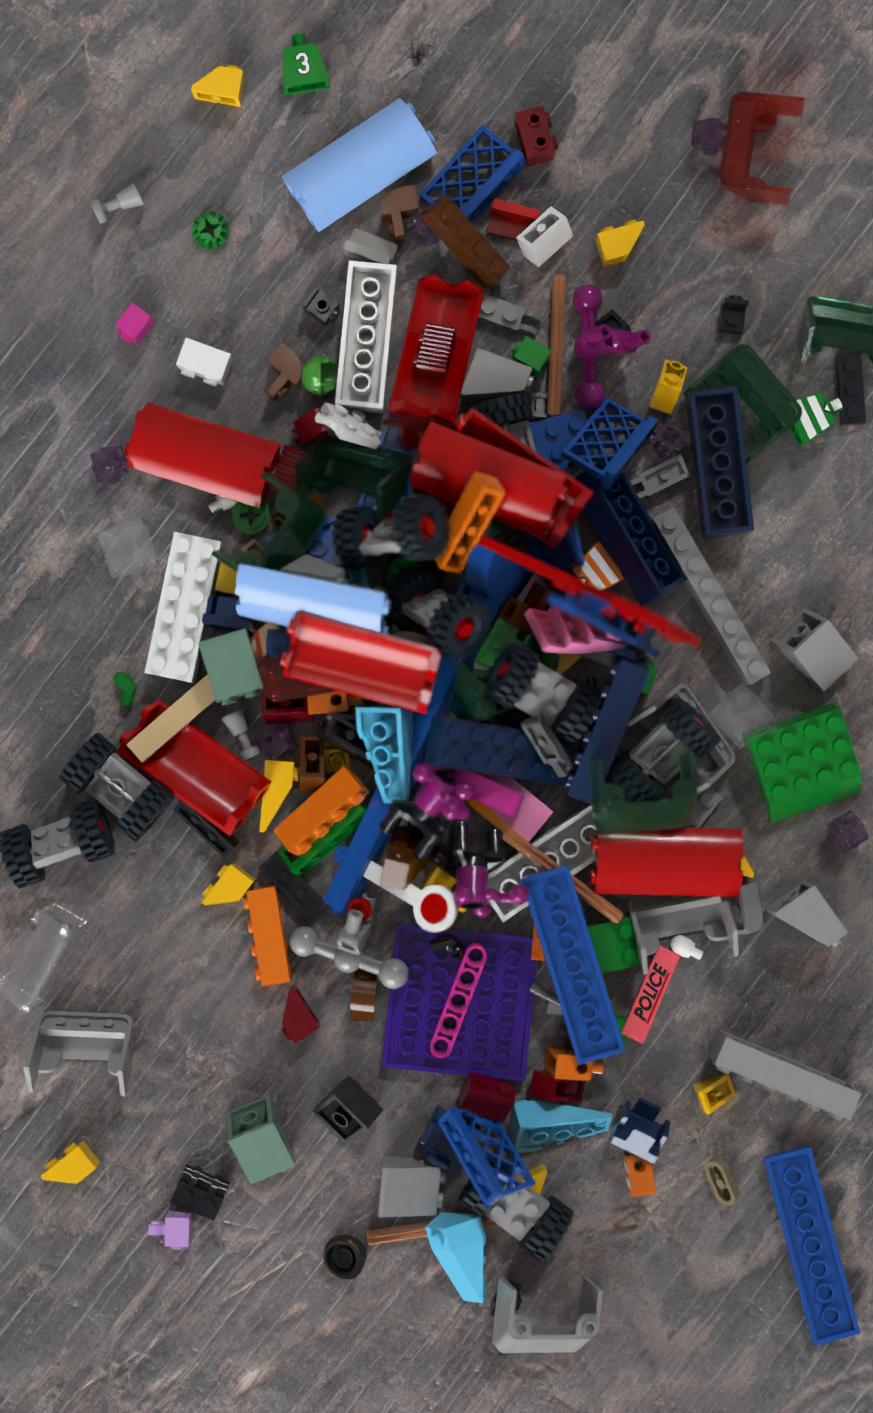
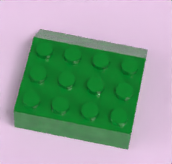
[742,703,861,824]

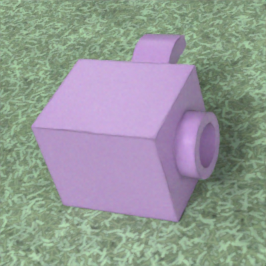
[148,1210,193,1250]

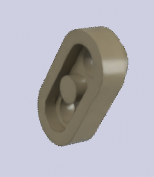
[705,1157,740,1206]

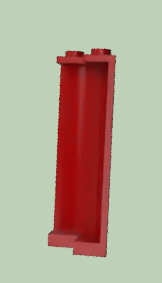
[388,274,484,424]
[124,402,281,508]
[455,408,594,550]
[411,422,569,540]
[280,611,442,714]
[117,700,272,836]
[589,826,744,897]

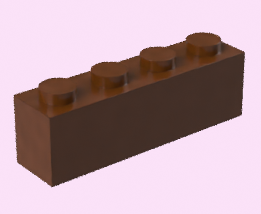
[420,195,511,288]

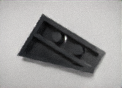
[316,712,374,770]

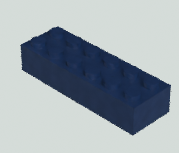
[685,387,754,539]
[574,461,687,606]
[565,655,649,806]
[424,715,572,785]

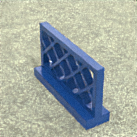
[419,125,526,224]
[561,397,658,491]
[438,1107,536,1207]

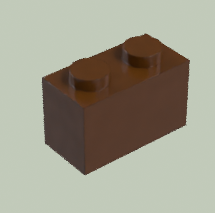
[299,736,324,792]

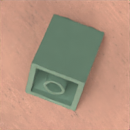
[198,628,263,706]
[226,1094,295,1184]

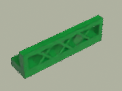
[278,803,368,877]

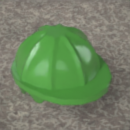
[301,355,338,397]

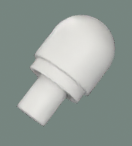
[208,495,238,514]
[670,935,703,960]

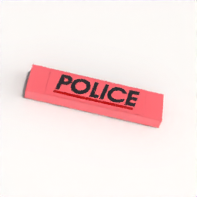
[620,945,680,1043]

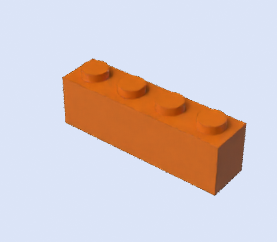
[434,471,505,574]
[273,766,369,856]
[244,885,292,986]

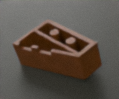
[380,826,439,890]

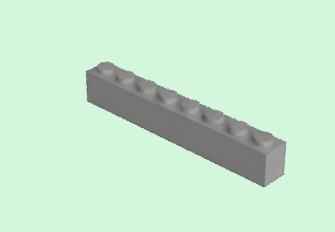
[652,507,771,686]

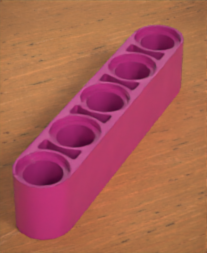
[427,764,525,818]
[430,942,487,1058]

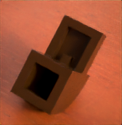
[381,185,419,244]
[266,343,302,402]
[498,582,554,631]
[350,969,378,1022]

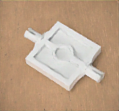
[315,403,382,449]

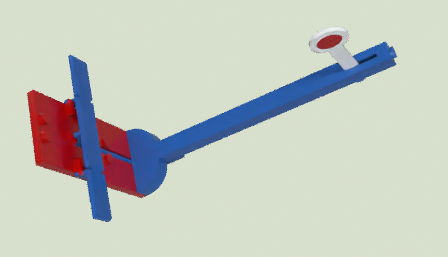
[323,535,701,932]

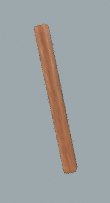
[547,275,566,417]
[502,828,623,923]
[366,1214,499,1245]

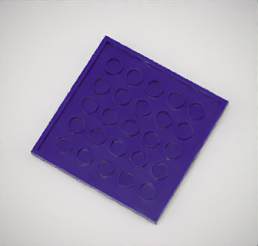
[382,923,537,1082]

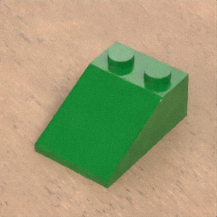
[587,917,640,973]

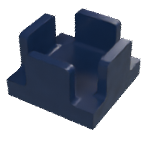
[202,596,258,634]
[610,1098,671,1164]
[415,1105,479,1172]

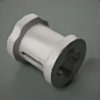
[528,393,547,421]

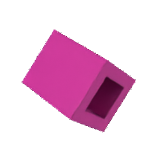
[115,303,155,345]

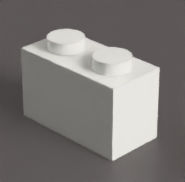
[516,206,573,267]
[176,338,234,386]

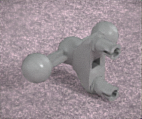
[289,892,409,989]

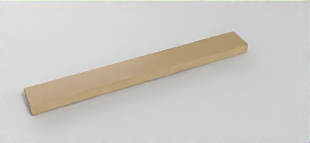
[126,623,282,763]

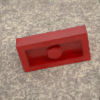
[487,199,540,241]

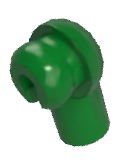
[113,672,136,707]

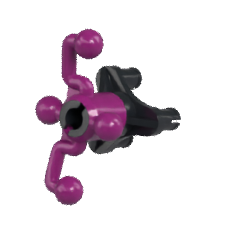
[379,763,474,859]
[447,821,529,917]

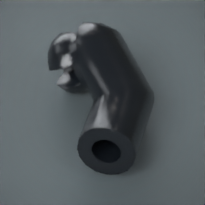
[429,936,464,959]

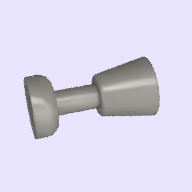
[90,182,144,224]
[221,709,263,761]

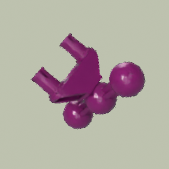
[573,284,651,410]

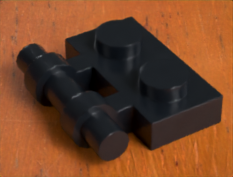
[170,1164,230,1221]

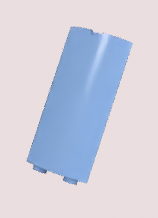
[281,98,437,232]
[235,564,391,635]

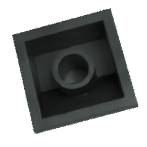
[312,1076,383,1144]

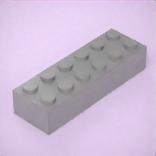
[707,1029,862,1121]

